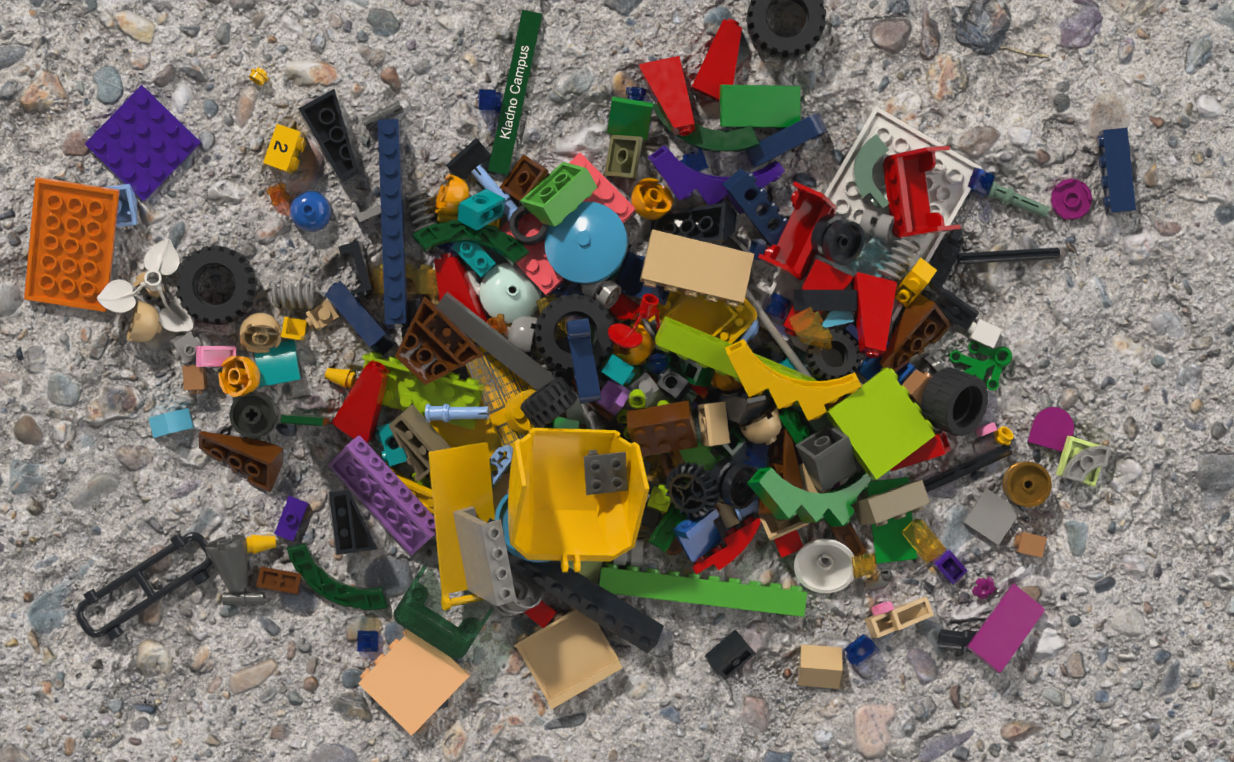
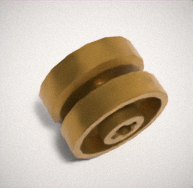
[1002,461,1052,507]

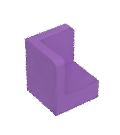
[595,379,631,415]

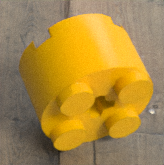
[504,390,544,433]

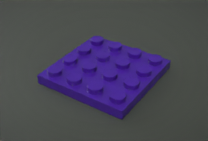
[85,85,202,202]

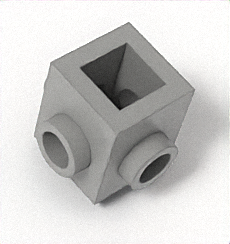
[170,332,203,365]

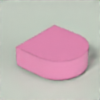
[975,422,997,437]

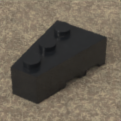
[327,489,378,555]

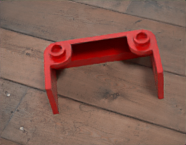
[883,146,961,238]
[758,181,836,281]

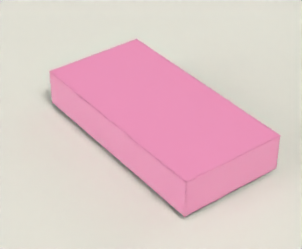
[196,346,236,367]

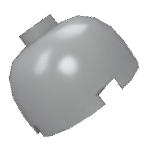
[504,316,538,357]

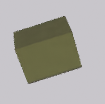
[604,135,643,181]

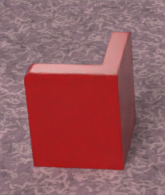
[773,530,803,558]
[524,599,557,628]

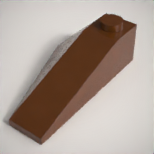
[879,294,952,372]
[758,429,804,514]
[199,431,283,492]

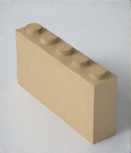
[640,230,754,307]

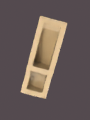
[864,596,934,638]

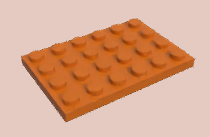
[24,177,120,312]

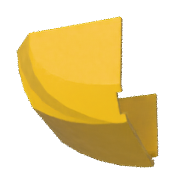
[508,428,649,572]

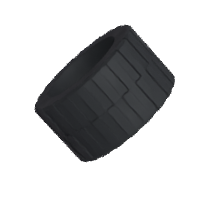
[921,367,988,436]

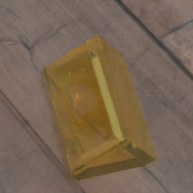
[901,519,946,563]

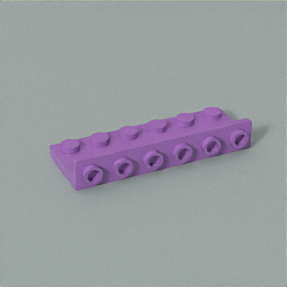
[328,436,436,556]

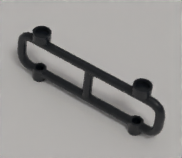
[75,532,212,642]

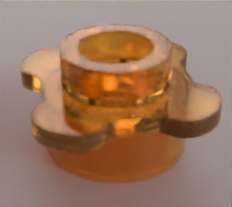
[267,182,291,206]
[487,314,508,333]

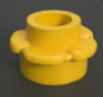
[249,67,268,86]
[994,426,1014,445]

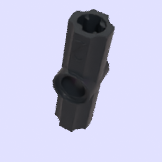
[938,629,977,653]

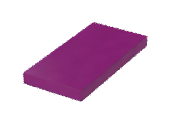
[966,583,1046,674]

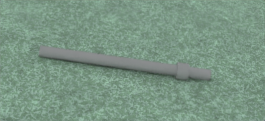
[745,289,813,378]

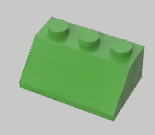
[520,162,598,227]

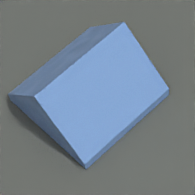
[105,184,137,227]

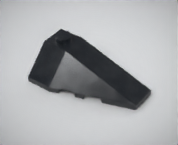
[650,202,737,243]

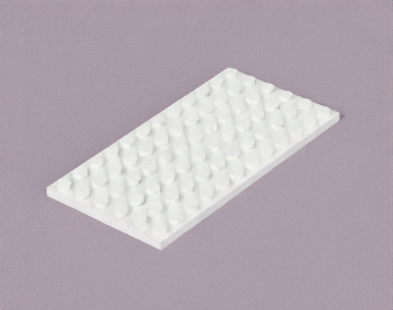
[758,106,983,370]

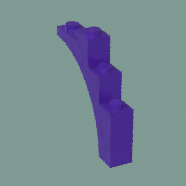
[647,145,785,214]

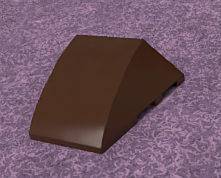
[395,297,484,385]

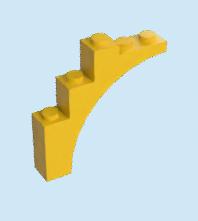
[725,339,862,421]

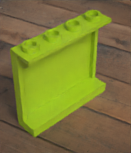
[824,367,935,480]

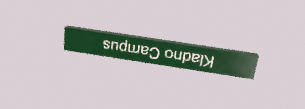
[488,9,543,175]

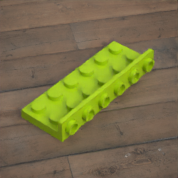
[362,351,485,430]

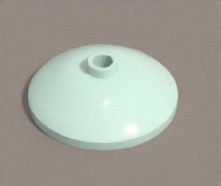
[479,263,541,324]

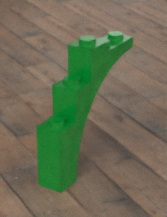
[747,467,871,527]

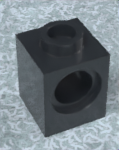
[657,368,692,402]

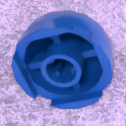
[290,191,332,232]

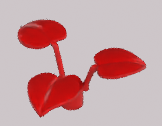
[608,293,660,348]

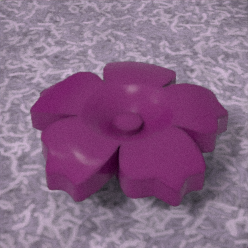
[971,576,996,600]

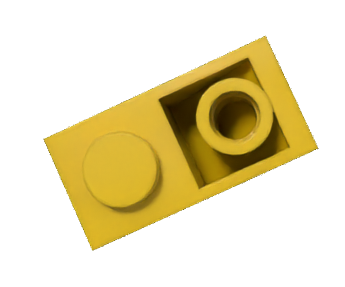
[895,257,937,307]

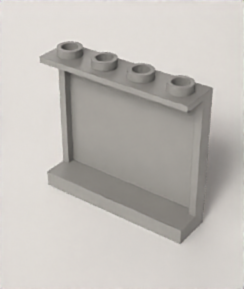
[453,506,516,606]

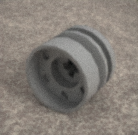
[491,570,544,617]

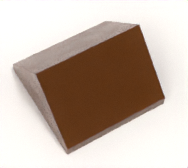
[500,154,549,203]

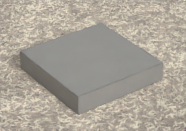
[963,488,1021,545]

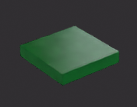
[607,96,653,140]

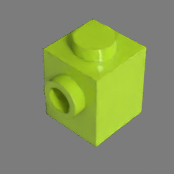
[646,484,671,514]

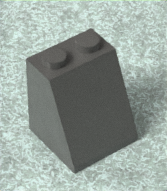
[795,424,857,492]

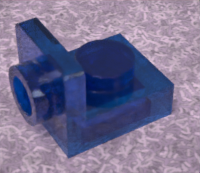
[967,167,995,196]

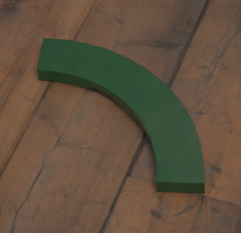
[653,103,760,153]
[412,220,529,266]
[286,543,388,610]

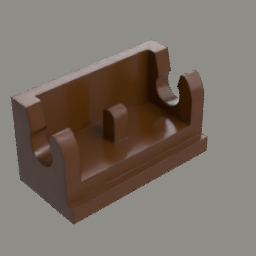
[256,566,302,597]

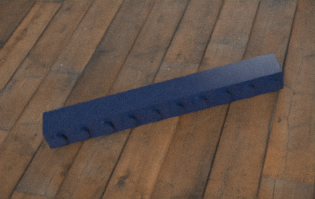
[378,119,408,328]

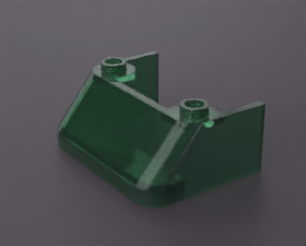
[393,563,494,659]

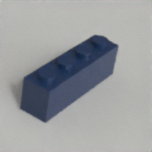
[1096,127,1136,214]

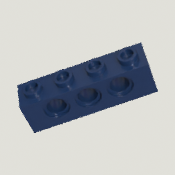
[722,169,788,246]

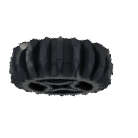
[664,462,720,518]

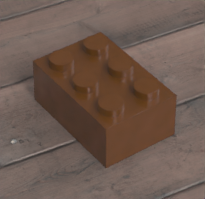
[627,400,698,457]

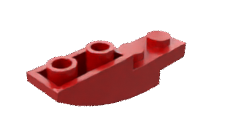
[692,516,761,574]

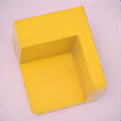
[281,316,307,341]

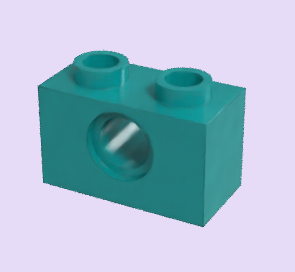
[458,189,505,230]
[452,242,497,278]
[602,354,635,385]
[376,423,408,466]

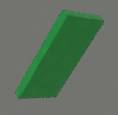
[720,85,800,128]
[867,477,917,564]

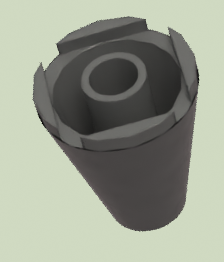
[205,534,248,593]

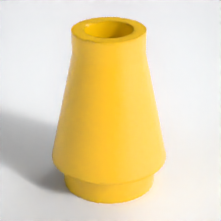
[325,367,357,389]
[246,534,276,554]

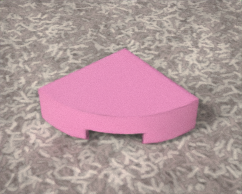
[871,600,894,615]

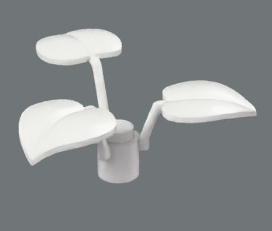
[97,239,194,332]

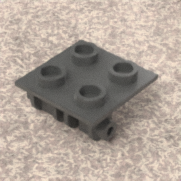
[584,450,628,495]

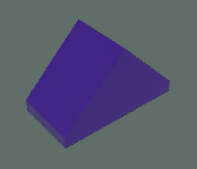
[931,548,968,585]

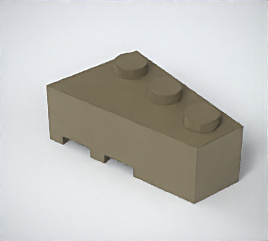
[389,404,451,482]
[853,480,930,527]

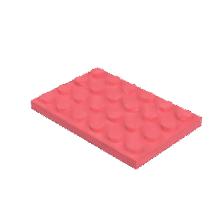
[499,152,635,296]

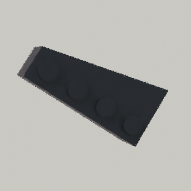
[298,89,358,184]

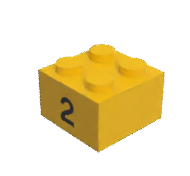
[263,124,307,175]

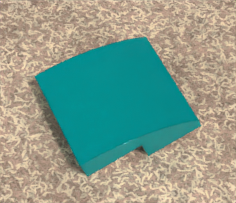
[254,339,301,387]

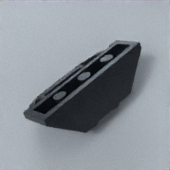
[706,389,774,424]

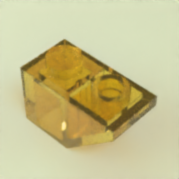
[789,307,833,350]

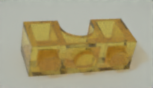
[374,264,438,295]

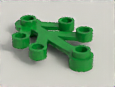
[949,341,1012,390]

